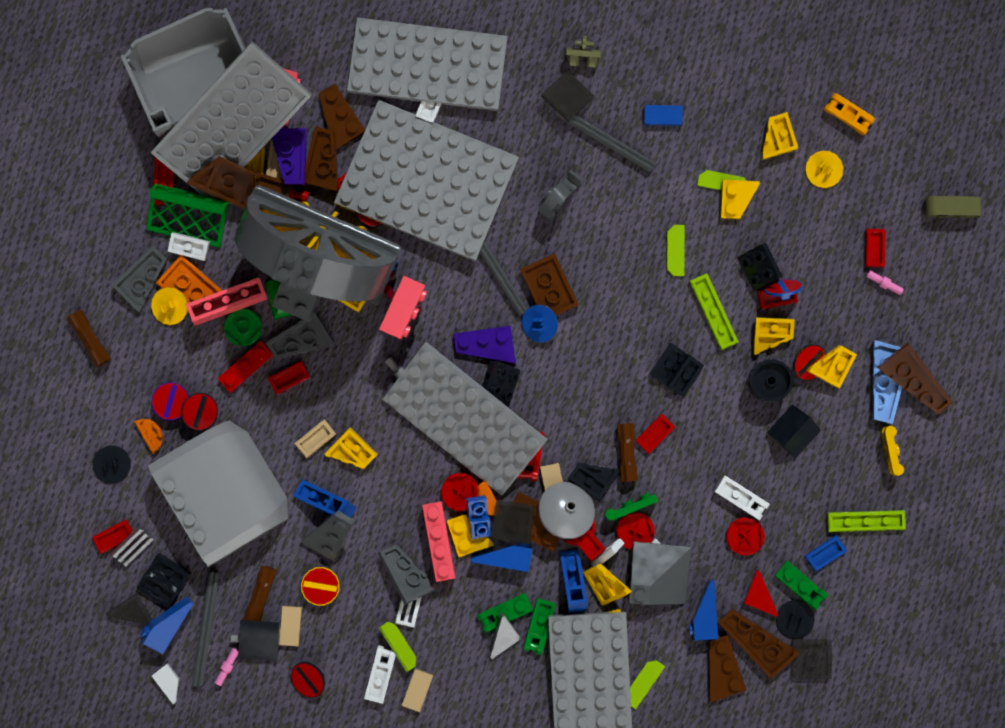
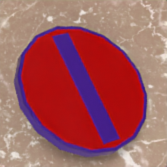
[151,382,189,420]

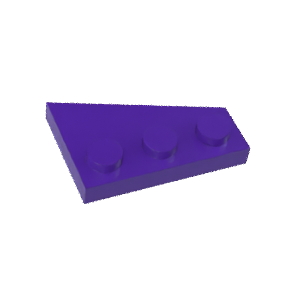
[272,128,307,186]
[454,326,516,364]

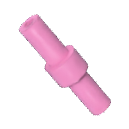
[866,270,904,295]
[215,648,239,686]

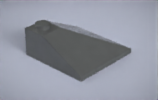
[628,541,691,605]

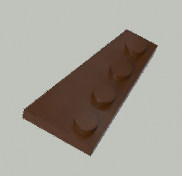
[877,343,953,414]
[718,608,800,679]

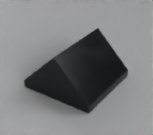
[767,404,821,458]

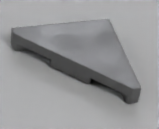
[489,612,521,659]

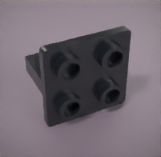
[737,243,783,291]
[482,360,520,406]

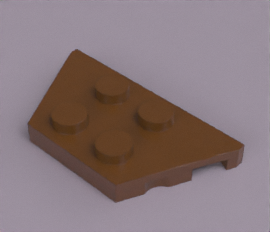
[187,156,256,209]

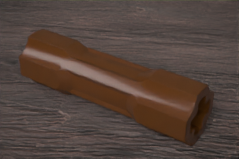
[67,310,111,367]
[617,423,638,482]
[243,565,277,621]

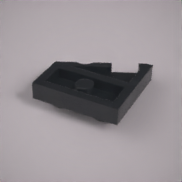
[567,463,620,501]

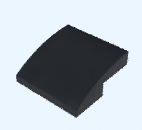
[649,343,704,397]
[137,553,191,608]
[239,620,280,661]

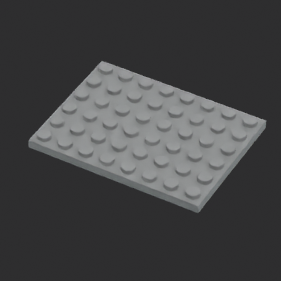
[334,100,519,262]

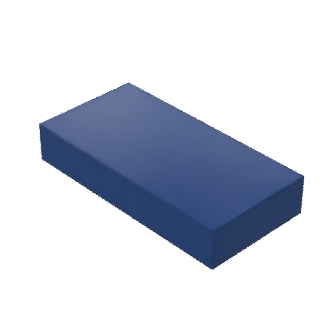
[644,105,683,126]
[804,535,847,572]

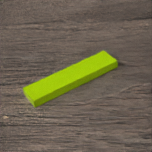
[689,273,739,350]
[827,510,906,532]

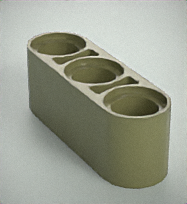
[925,196,981,218]

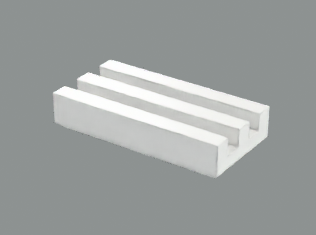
[395,597,422,628]

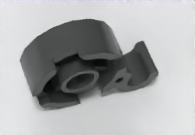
[538,170,583,221]

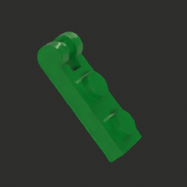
[605,492,658,520]
[774,561,828,611]
[476,593,533,633]
[523,598,556,655]

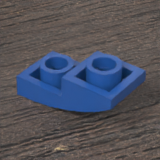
[466,495,491,539]

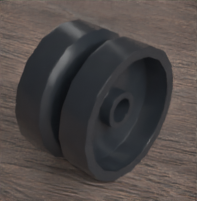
[747,359,793,402]

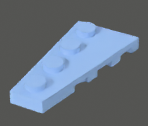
[872,340,902,424]

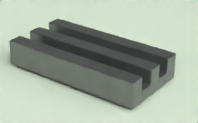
[111,526,153,567]

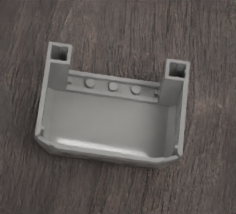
[121,8,246,140]
[148,420,289,566]

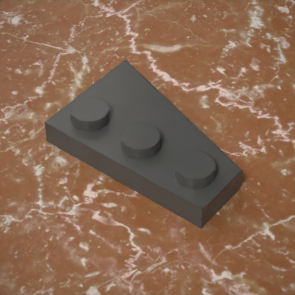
[112,245,167,313]
[301,511,355,561]
[378,545,439,605]

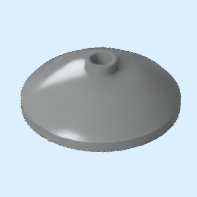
[538,482,595,539]

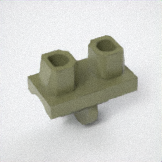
[566,35,601,67]

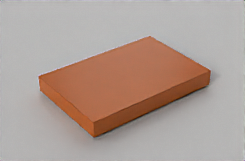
[156,255,223,312]

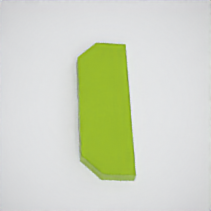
[697,170,746,191]
[667,225,685,276]
[379,622,416,672]
[630,660,665,710]

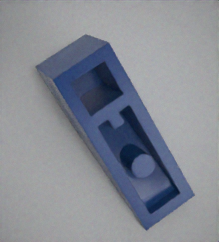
[293,479,356,518]
[471,542,532,572]
[560,549,588,614]
[688,579,718,640]
[140,597,193,654]

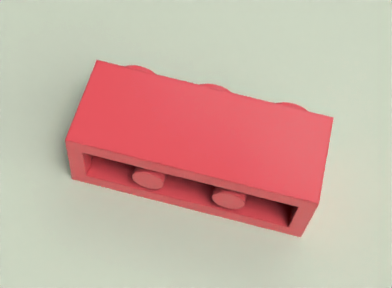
[379,276,427,340]

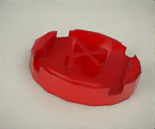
[441,473,480,511]
[616,512,655,550]
[726,517,765,556]

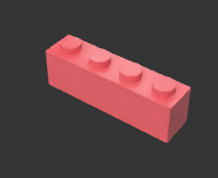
[186,278,267,326]
[422,501,456,582]

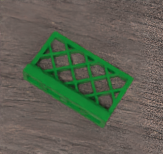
[146,184,230,247]

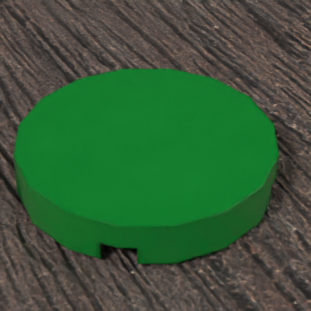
[224,309,263,347]

